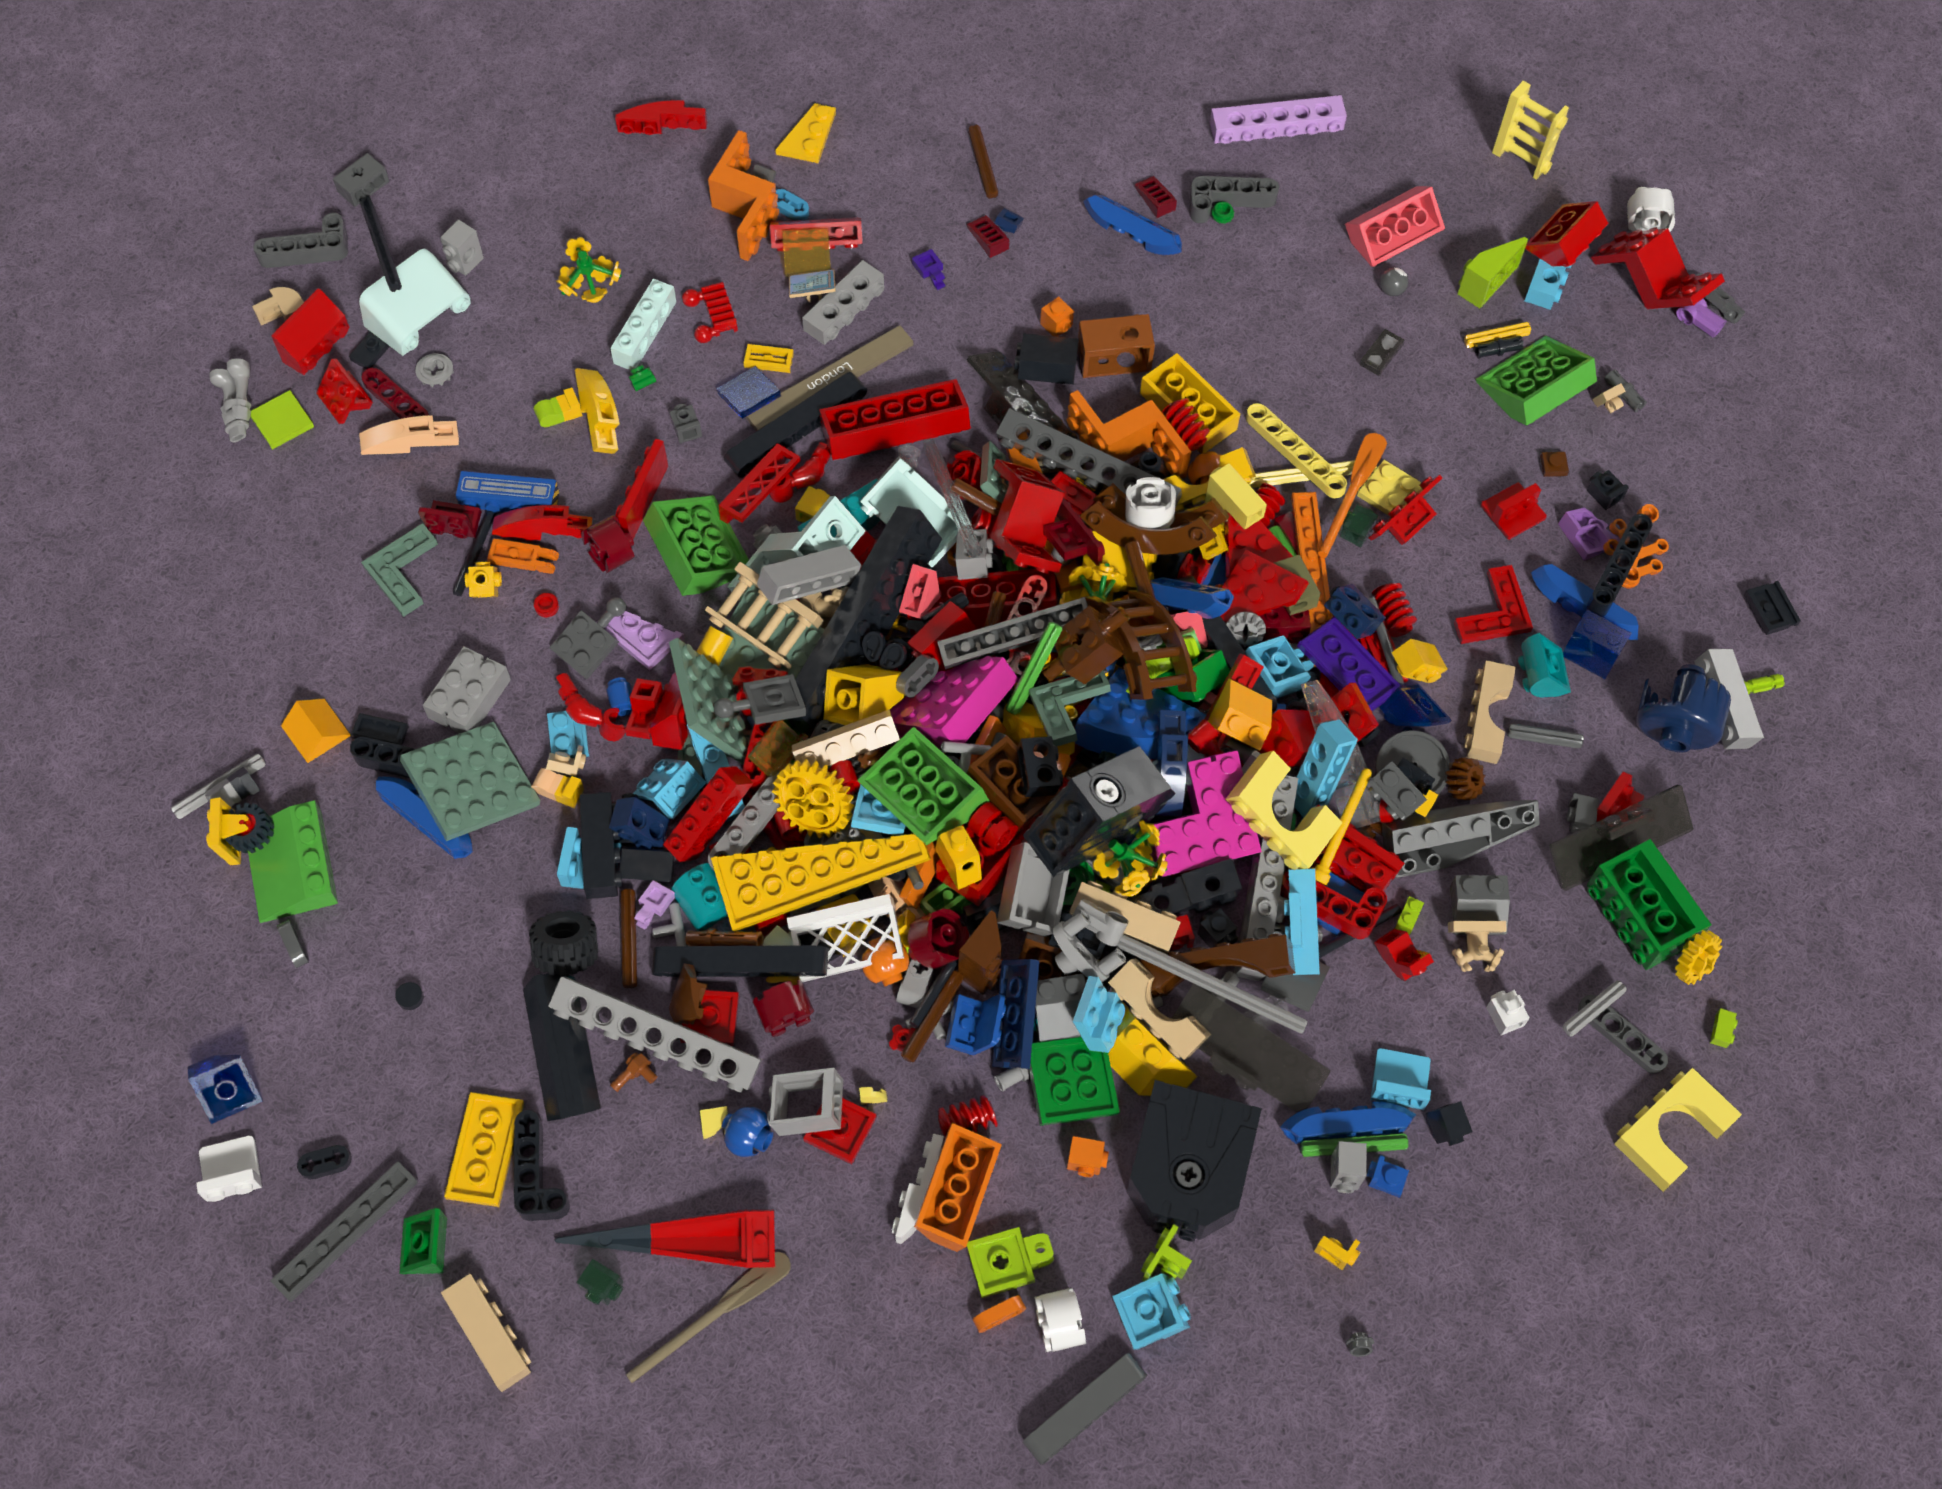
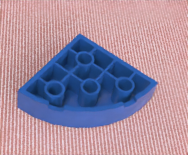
[1074,667,1206,760]

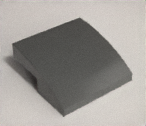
[1260,962,1330,1012]

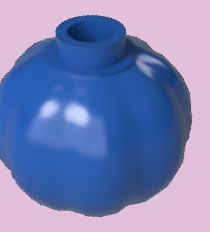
[722,1107,773,1157]

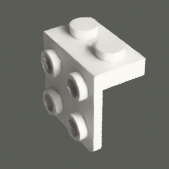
[196,1136,262,1202]

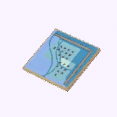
[789,269,836,303]

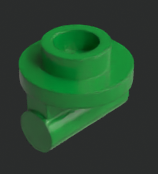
[628,365,656,392]

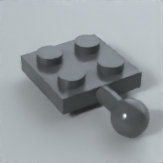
[550,597,626,679]
[714,674,806,725]

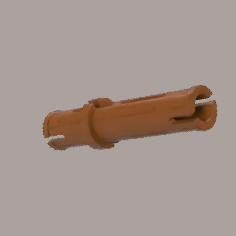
[685,929,764,946]

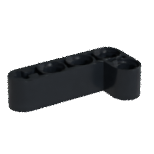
[514,1110,570,1221]

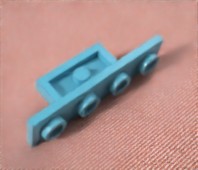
[1284,869,1320,975]

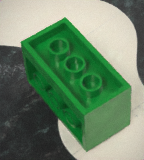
[1587,839,1712,970]

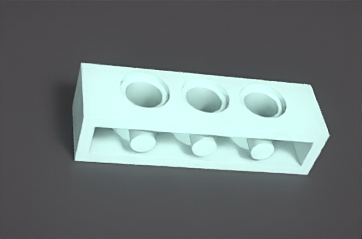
[610,279,676,370]

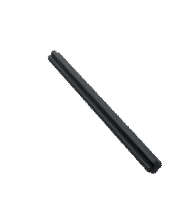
[359,196,402,292]

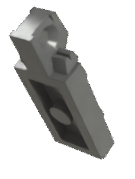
[1695,273,1745,324]

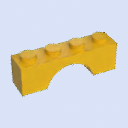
[1163,447,1256,512]

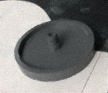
[1375,731,1450,794]

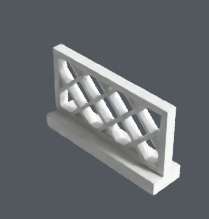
[787,894,904,982]

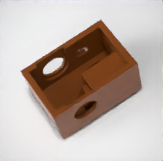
[1078,314,1155,378]

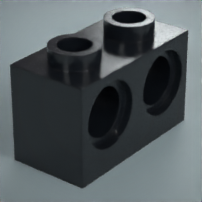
[1016,736,1063,798]

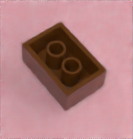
[966,735,1060,834]

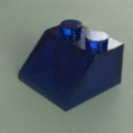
[1563,610,1632,679]

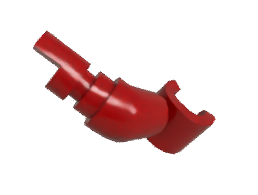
[770,442,831,503]
[556,673,626,742]

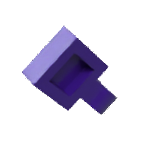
[912,249,945,290]

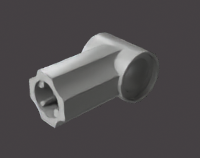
[1072,898,1129,946]

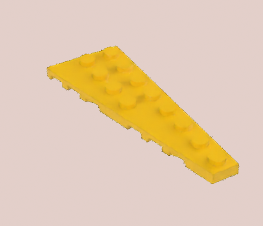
[711,834,931,932]

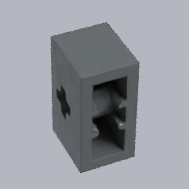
[333,153,389,207]

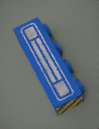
[456,471,559,513]

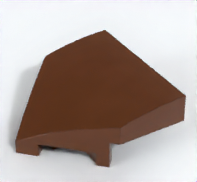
[669,963,707,1025]

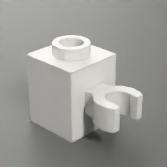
[1486,990,1530,1035]

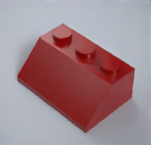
[1525,201,1608,267]
[271,288,349,375]
[648,672,688,750]

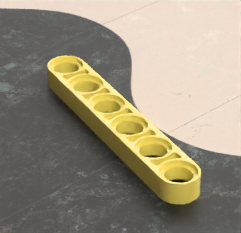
[1246,404,1347,498]

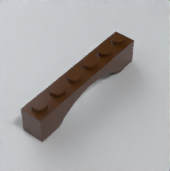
[1139,933,1296,998]

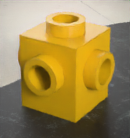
[465,562,502,598]

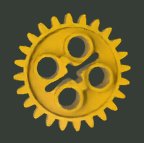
[772,759,855,838]

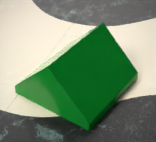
[399,1208,447,1274]

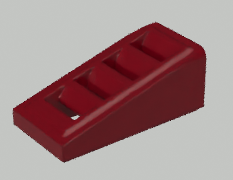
[1134,176,1177,218]
[967,215,1010,258]

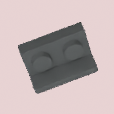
[1367,761,1428,821]

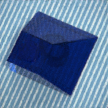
[1379,684,1452,727]
[188,1054,263,1124]

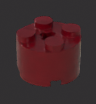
[581,515,635,573]
[908,909,969,968]
[752,980,814,1037]

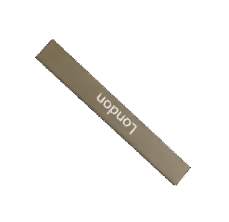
[745,325,913,432]

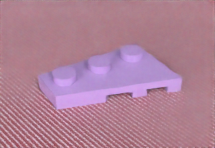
[596,611,684,671]

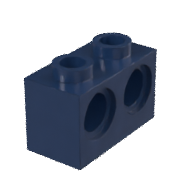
[1324,584,1386,640]
[609,797,670,849]

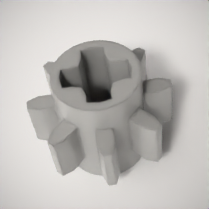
[753,524,782,550]

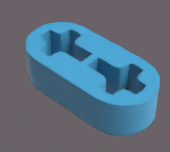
[776,189,809,221]

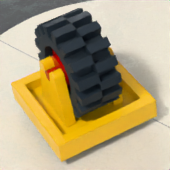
[206,797,274,865]

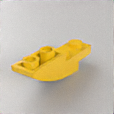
[575,368,620,454]

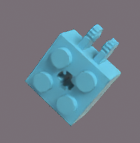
[1245,635,1314,699]

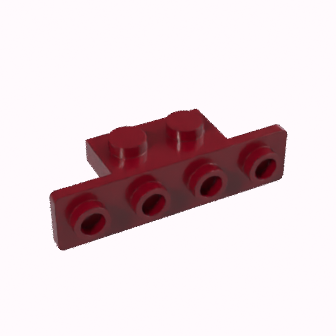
[1043,498,1105,566]

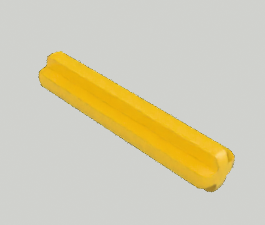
[1464,322,1531,348]

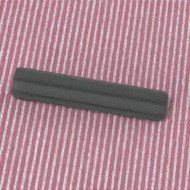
[1508,723,1584,749]

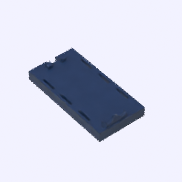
[992,959,1039,1069]

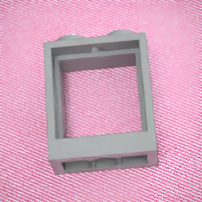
[767,1068,843,1136]

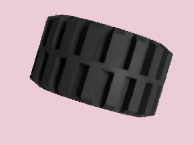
[529,910,598,976]

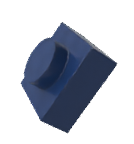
[994,208,1024,234]

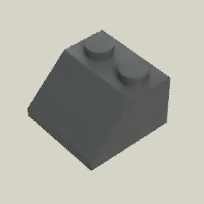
[1450,875,1510,935]
[1034,974,1086,1042]

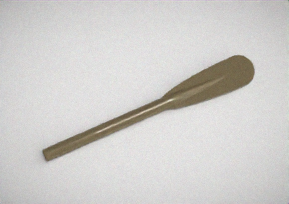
[625,1252,791,1383]

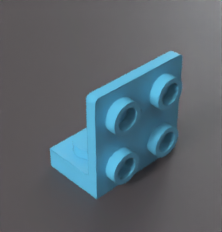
[633,759,707,819]
[557,827,621,889]
[1371,1048,1431,1110]

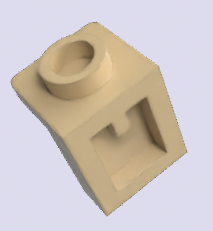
[546,745,586,776]

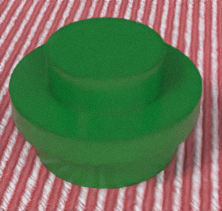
[1212,202,1234,224]

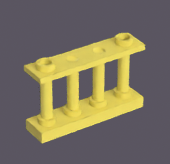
[1492,81,1569,180]

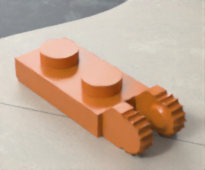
[487,538,559,574]

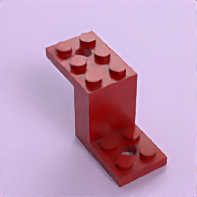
[1591,227,1725,309]
[990,459,1065,574]
[1240,682,1379,767]

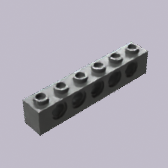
[937,597,1088,670]

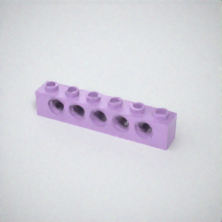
[1210,95,1347,144]

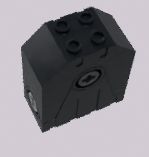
[1023,746,1176,877]
[1127,1080,1262,1242]

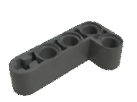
[1190,176,1279,223]
[253,213,348,268]

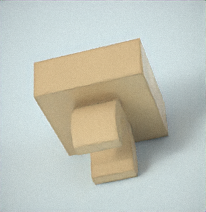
[1592,383,1626,413]

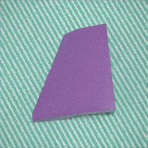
[1558,508,1620,560]

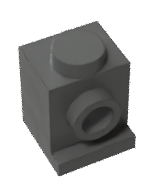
[669,404,702,443]
[1566,793,1599,836]

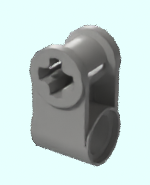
[896,960,933,1008]

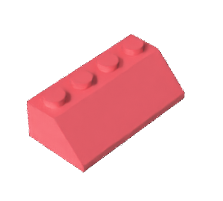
[1345,186,1445,267]

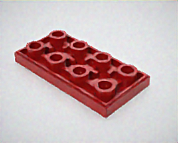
[616,439,668,539]

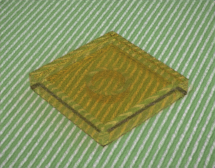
[782,228,831,277]

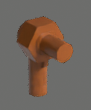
[610,1052,658,1092]

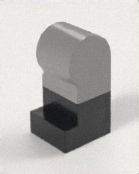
[205,767,261,807]

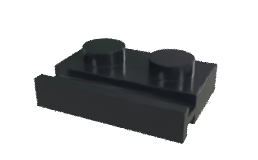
[1744,581,1801,635]

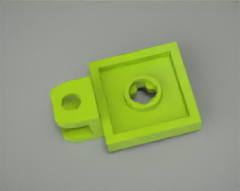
[967,1227,1054,1298]

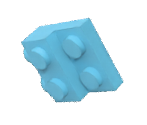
[851,784,905,836]
[1073,976,1125,1053]
[1112,1273,1191,1350]

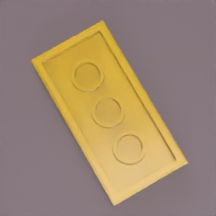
[444,1092,524,1207]

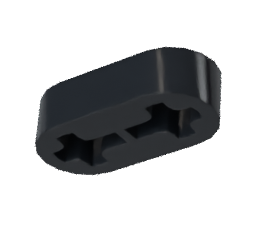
[297,1145,352,1180]

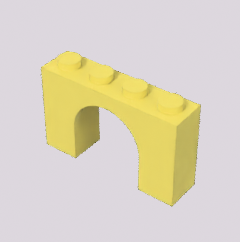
[1204,463,1267,539]
[1226,751,1342,870]
[1615,1068,1742,1192]

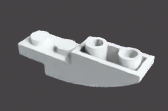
[892,1134,944,1244]

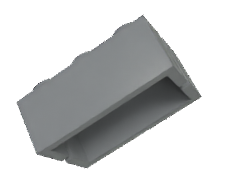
[423,647,511,734]
[997,842,1070,936]

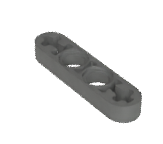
[1578,995,1668,1074]

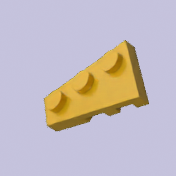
[776,104,836,163]

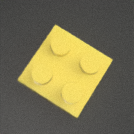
[1357,460,1421,516]

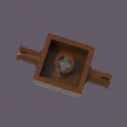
[1042,605,1130,684]

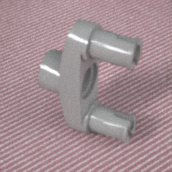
[1053,909,1126,982]

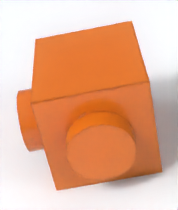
[1040,296,1074,337]
[1067,1136,1109,1177]

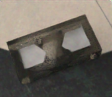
[1360,329,1405,376]

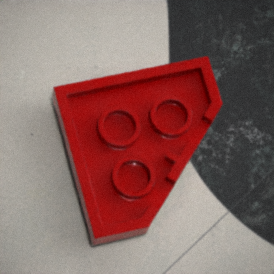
[1224,509,1293,578]
[1221,550,1309,624]

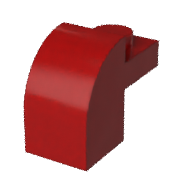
[625,678,663,739]
[1374,929,1434,981]

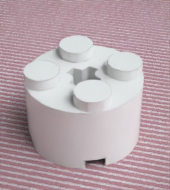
[1627,187,1675,232]
[1125,477,1176,529]
[1035,1288,1086,1352]

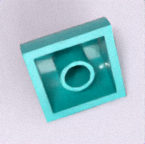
[1518,633,1571,697]
[671,863,728,931]

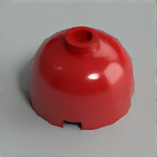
[942,450,983,500]

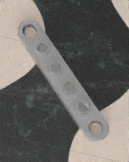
[708,749,794,872]

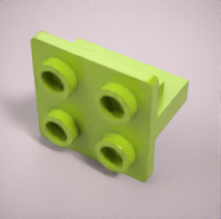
[1141,1224,1192,1282]

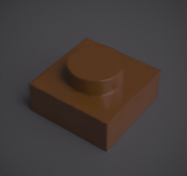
[1540,452,1569,477]

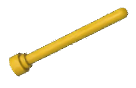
[1312,768,1372,886]

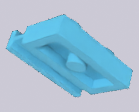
[547,711,589,758]

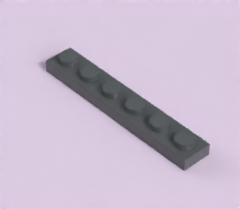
[270,1162,418,1302]

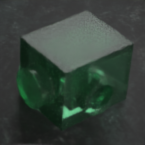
[1340,504,1379,548]
[576,1259,623,1306]

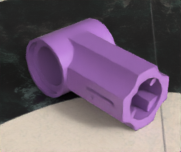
[1676,299,1726,337]

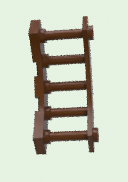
[1080,483,1229,555]
[1081,590,1197,700]

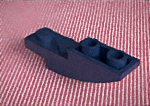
[1155,710,1188,817]

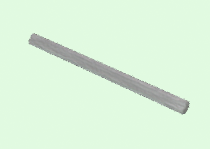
[1115,934,1307,1033]

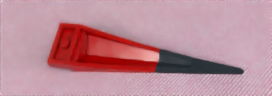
[554,1209,776,1268]

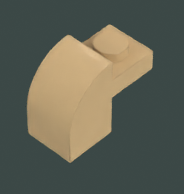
[252,287,304,326]

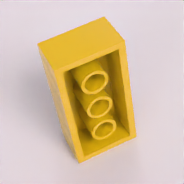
[1140,353,1240,454]

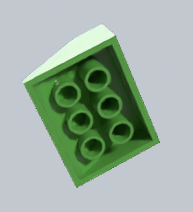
[1476,336,1597,426]
[643,496,749,596]
[858,727,990,845]
[248,800,338,923]

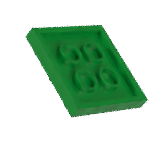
[1029,1037,1120,1126]

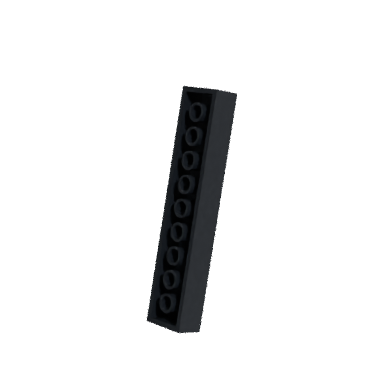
[787,506,942,738]

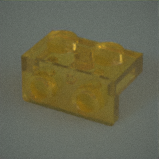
[748,720,808,777]

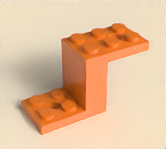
[708,130,780,261]
[1067,390,1191,479]

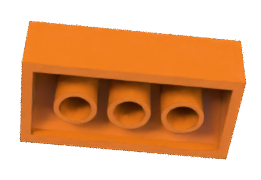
[914,1123,1002,1252]

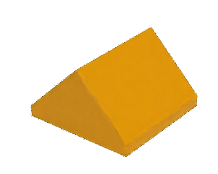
[281,699,351,763]

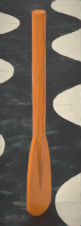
[1318,433,1387,558]

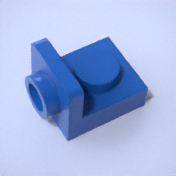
[1366,1155,1409,1198]

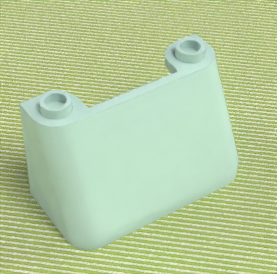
[359,249,471,356]
[860,456,972,568]

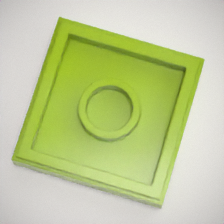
[250,390,314,450]

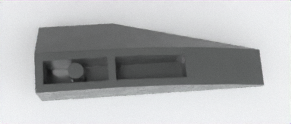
[1382,800,1540,878]

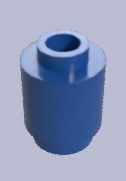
[606,677,632,716]

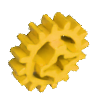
[1675,930,1722,985]

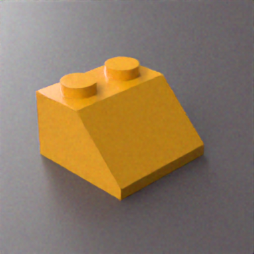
[1208,679,1272,751]

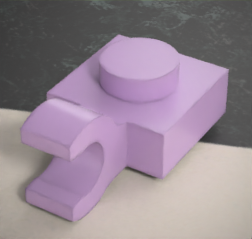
[635,881,675,930]

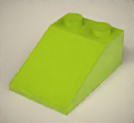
[1458,237,1528,309]

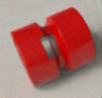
[968,802,1018,852]

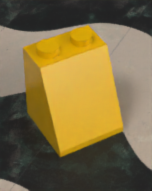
[1082,531,1157,592]
[823,664,904,725]

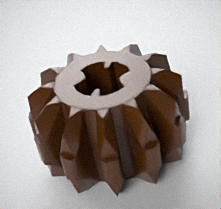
[1445,757,1486,800]

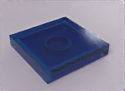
[716,366,781,419]

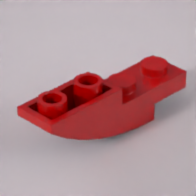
[615,100,707,135]
[492,505,593,540]

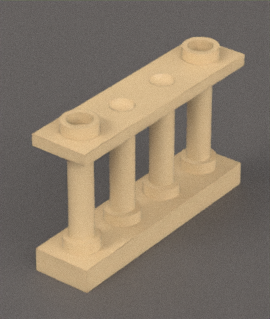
[705,562,824,670]

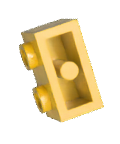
[1392,639,1448,683]

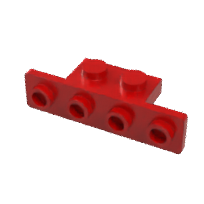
[1368,474,1443,545]

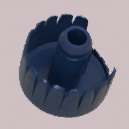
[1636,664,1731,753]

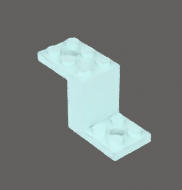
[727,496,865,601]

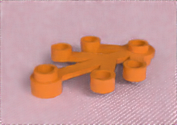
[1603,504,1669,589]

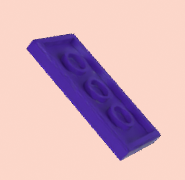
[1297,617,1402,711]

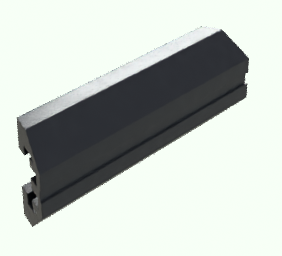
[523,973,601,1121]

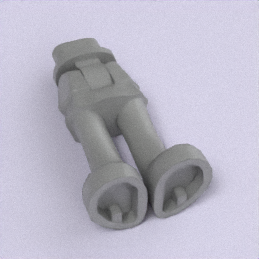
[209,359,251,442]

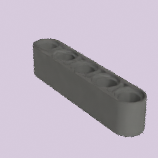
[1023,1353,1148,1466]

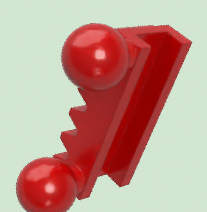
[682,282,738,343]

